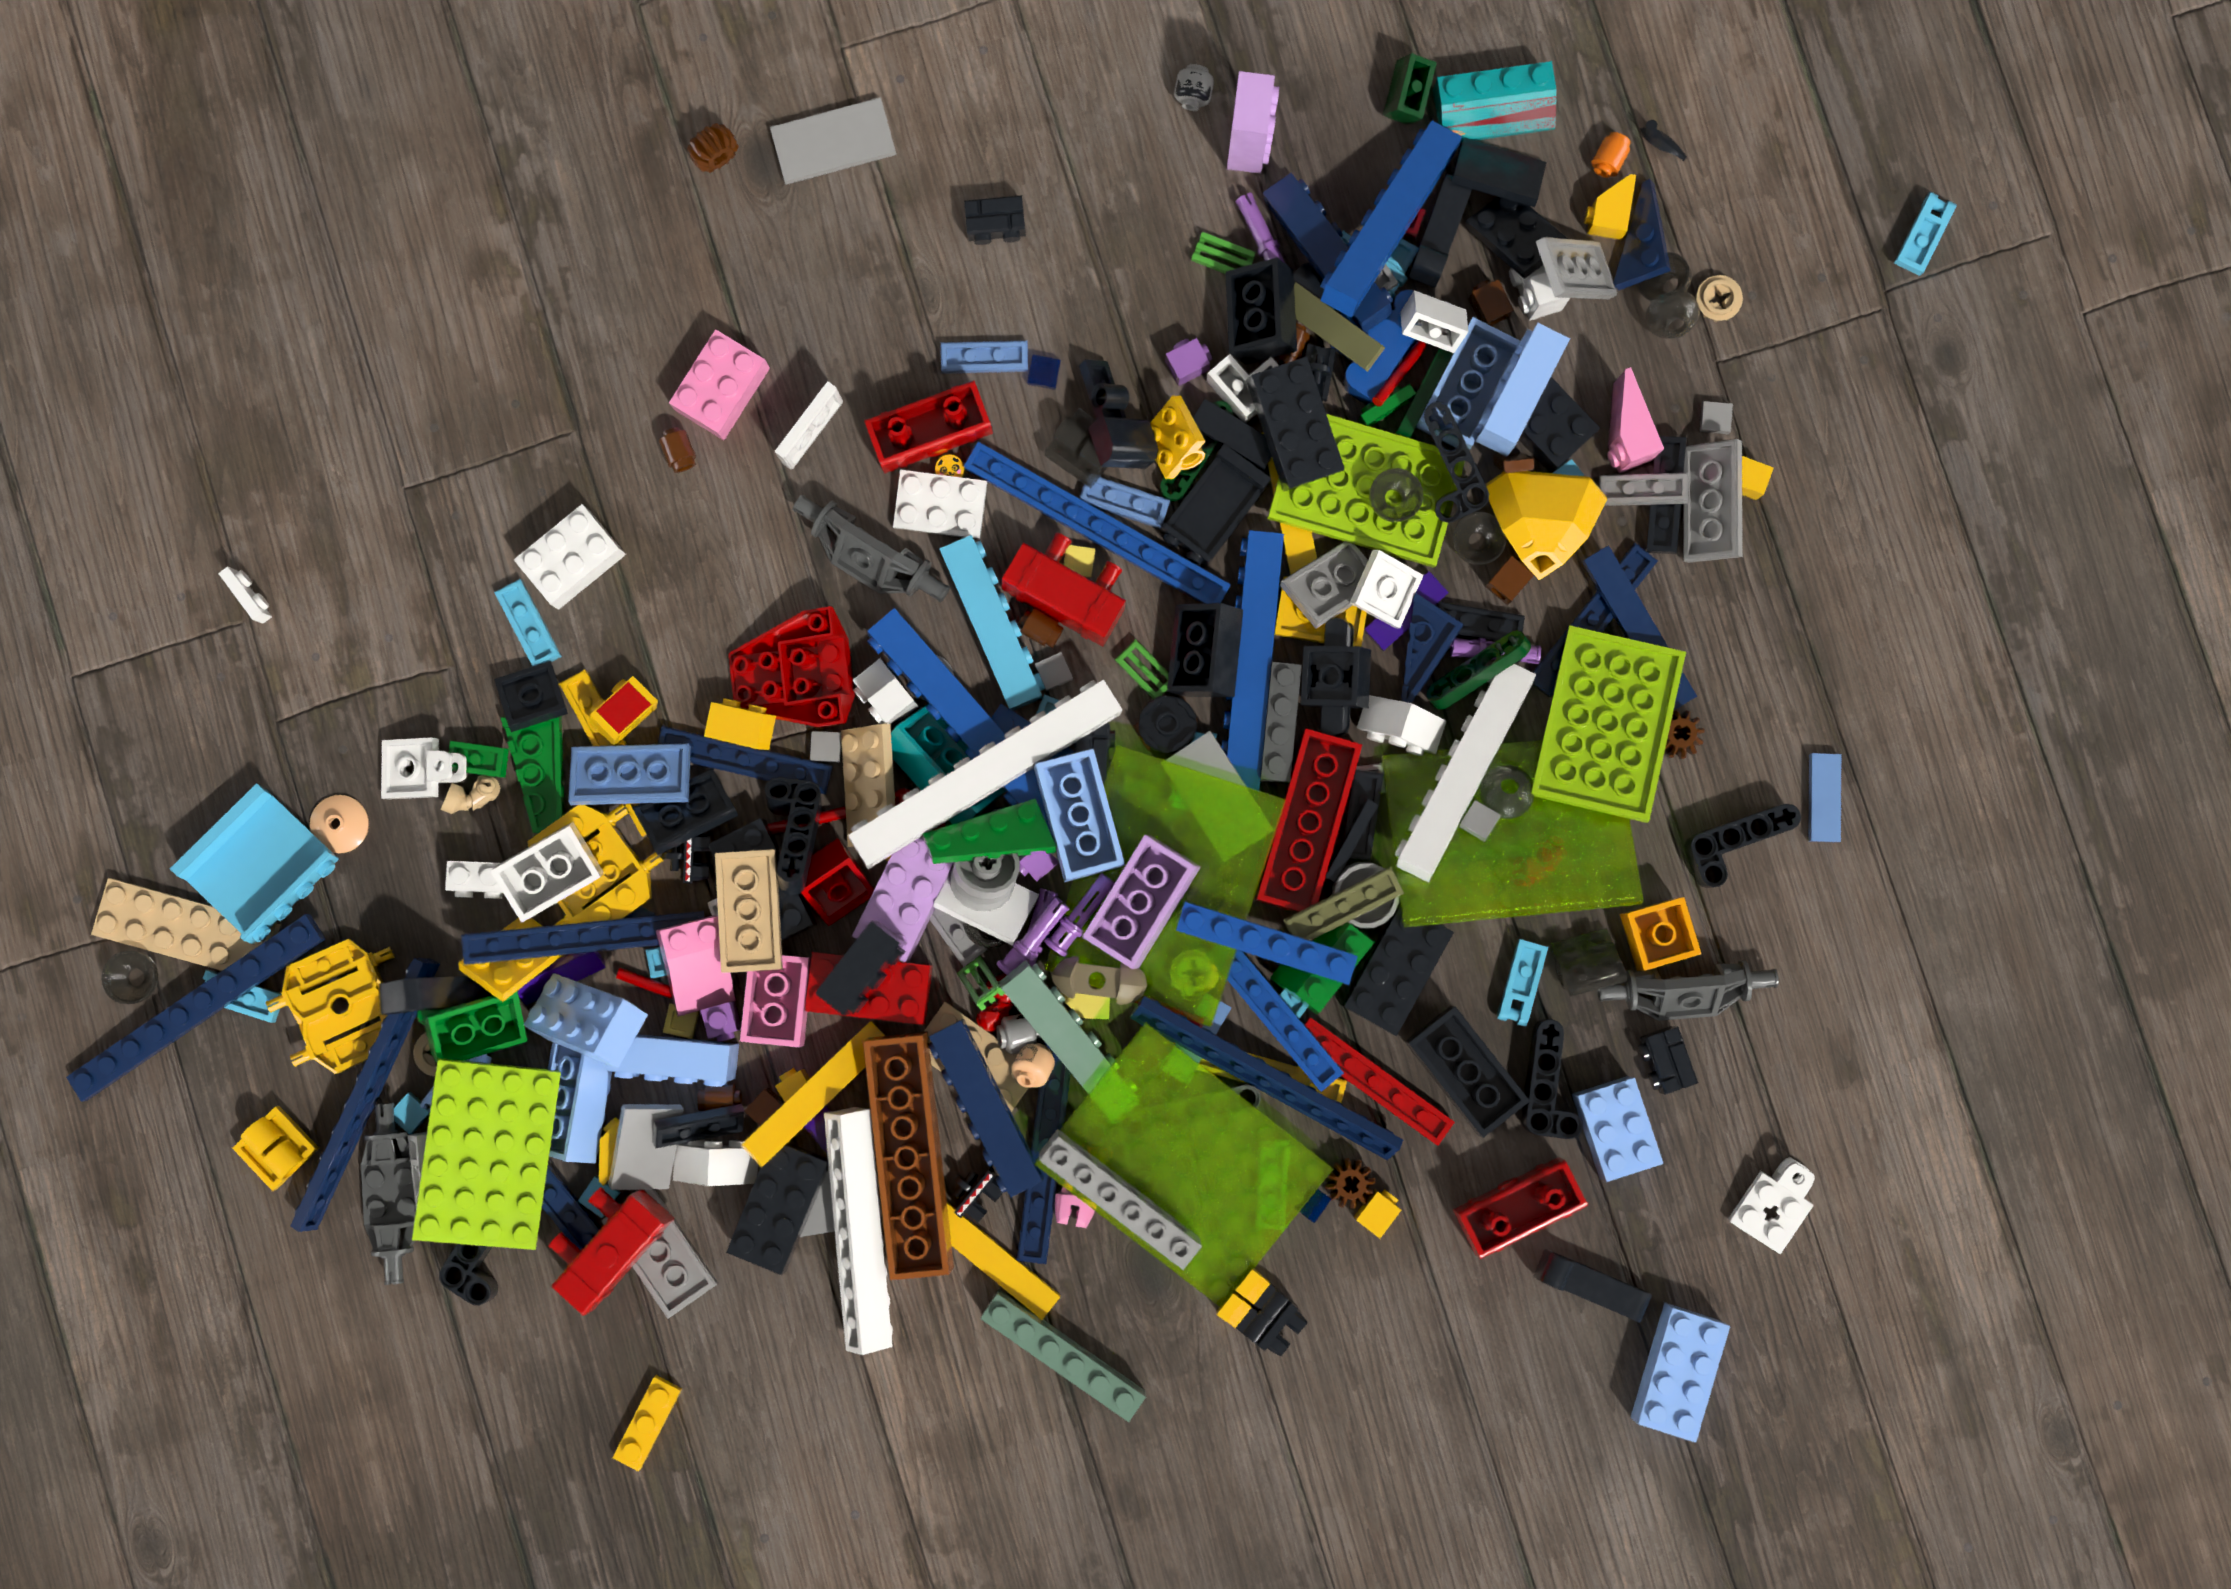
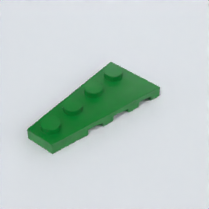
[501,716,565,834]
[923,798,1056,864]

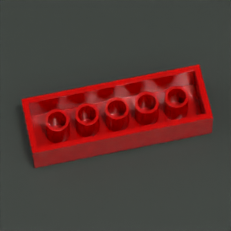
[1255,728,1363,912]

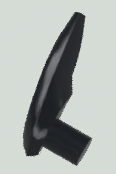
[1640,120,1687,161]

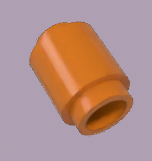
[1591,132,1631,178]

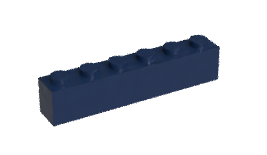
[1263,173,1393,333]
[928,1019,1044,1198]

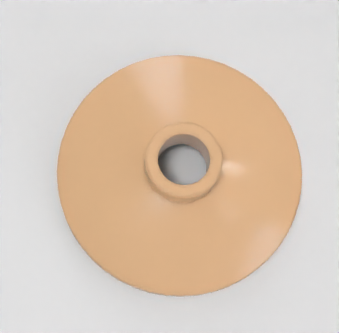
[310,795,369,853]

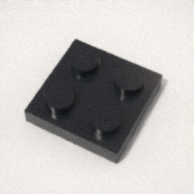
[494,661,568,732]

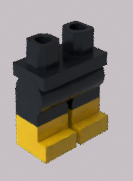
[1216,1266,1308,1356]

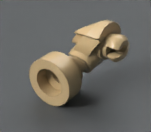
[441,775,500,814]

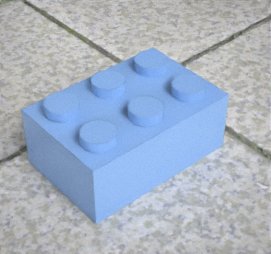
[1572,1076,1663,1182]

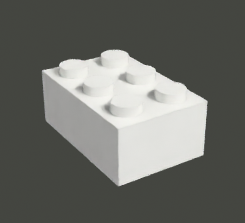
[514,504,626,610]
[490,822,604,922]

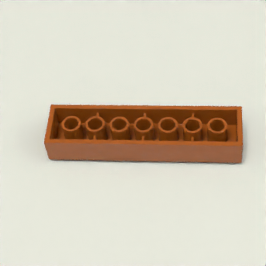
[863,1031,954,1281]

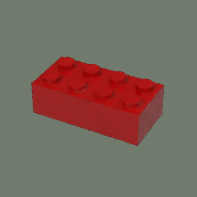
[805,952,933,1025]

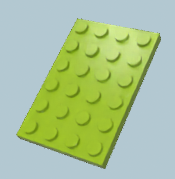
[1267,414,1465,568]
[1530,625,1686,823]
[412,1058,561,1250]

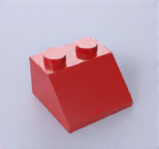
[791,838,875,926]

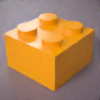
[1620,897,1701,971]

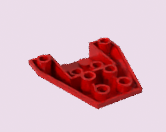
[728,606,855,727]

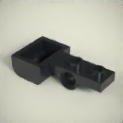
[1079,359,1158,469]

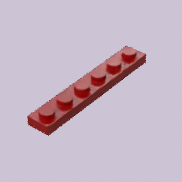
[1304,1017,1455,1146]

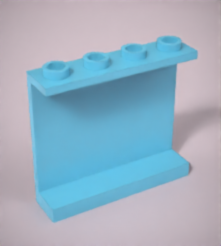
[170,783,339,945]

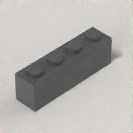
[1260,662,1302,784]

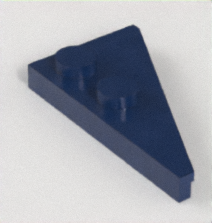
[1614,179,1671,291]
[1401,593,1464,703]

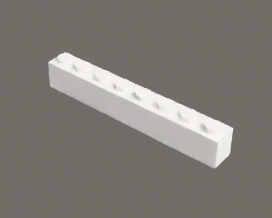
[1395,664,1536,883]
[824,1107,893,1355]

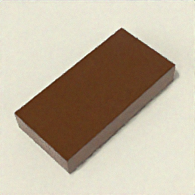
[1493,452,1534,473]

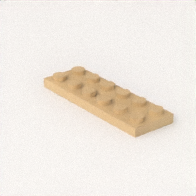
[91,878,280,971]

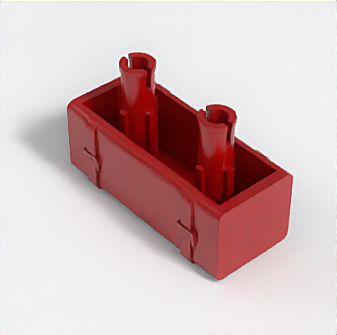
[864,380,993,473]
[1002,532,1126,647]
[1453,1157,1588,1259]
[548,1187,675,1316]

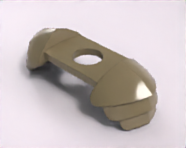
[1051,956,1147,1005]

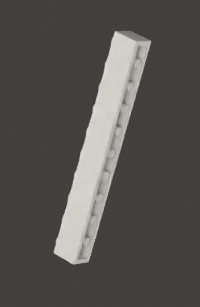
[848,680,1123,869]

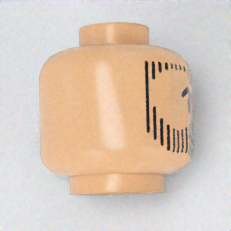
[1012,1043,1055,1088]

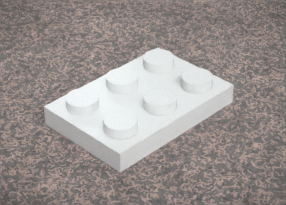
[893,470,988,540]

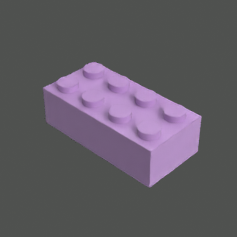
[1227,71,1279,173]
[1082,835,1201,969]
[852,837,954,962]

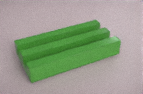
[1191,232,1256,274]
[1115,639,1169,700]
[957,956,1005,1011]

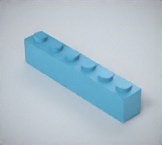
[940,535,1045,711]

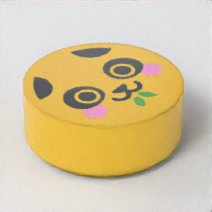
[935,455,965,478]

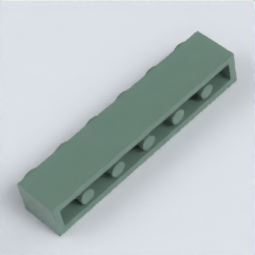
[998,960,1140,1123]
[980,1289,1146,1422]

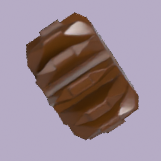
[687,123,739,173]
[1665,709,1705,759]
[1325,1158,1376,1209]

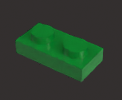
[1358,384,1416,427]
[449,741,509,778]

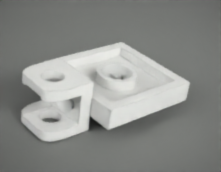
[381,738,467,799]
[1728,1157,1814,1254]

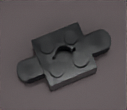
[1301,618,1371,737]

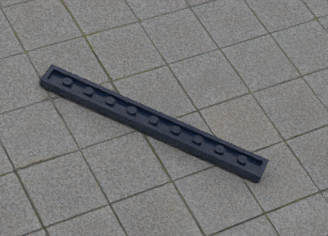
[66,914,326,1102]
[290,958,440,1232]
[1130,996,1403,1160]

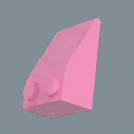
[1607,367,1664,473]
[656,915,736,1016]

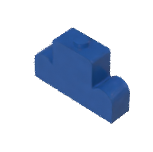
[1330,290,1416,405]

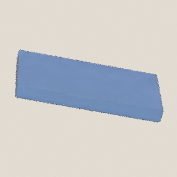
[568,743,691,805]

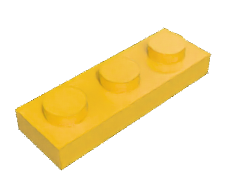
[612,1375,682,1472]

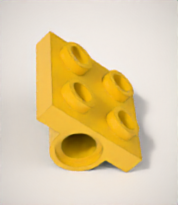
[1150,395,1205,479]
[232,1106,319,1191]

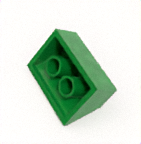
[1270,922,1374,1015]
[425,991,527,1064]

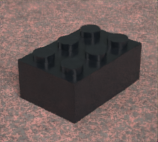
[1225,257,1297,365]
[1519,377,1600,473]
[1167,603,1243,697]
[815,921,906,1016]

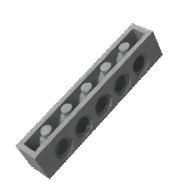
[1039,1129,1202,1270]

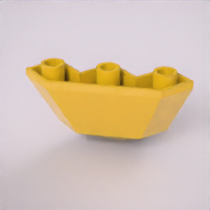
[1486,471,1607,580]

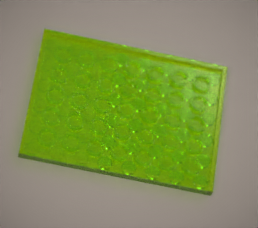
[1381,740,1644,927]
[1044,745,1286,1027]
[1035,1022,1333,1308]

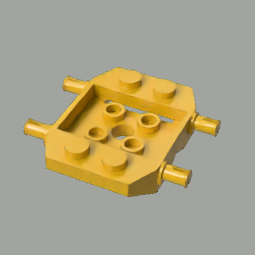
[527,804,664,926]
[266,939,395,1074]

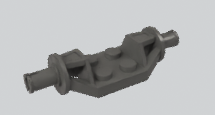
[792,495,950,603]
[1597,960,1779,1021]
[361,1103,416,1285]

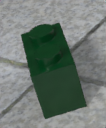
[1383,53,1437,125]

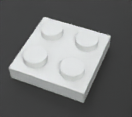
[1350,549,1423,628]

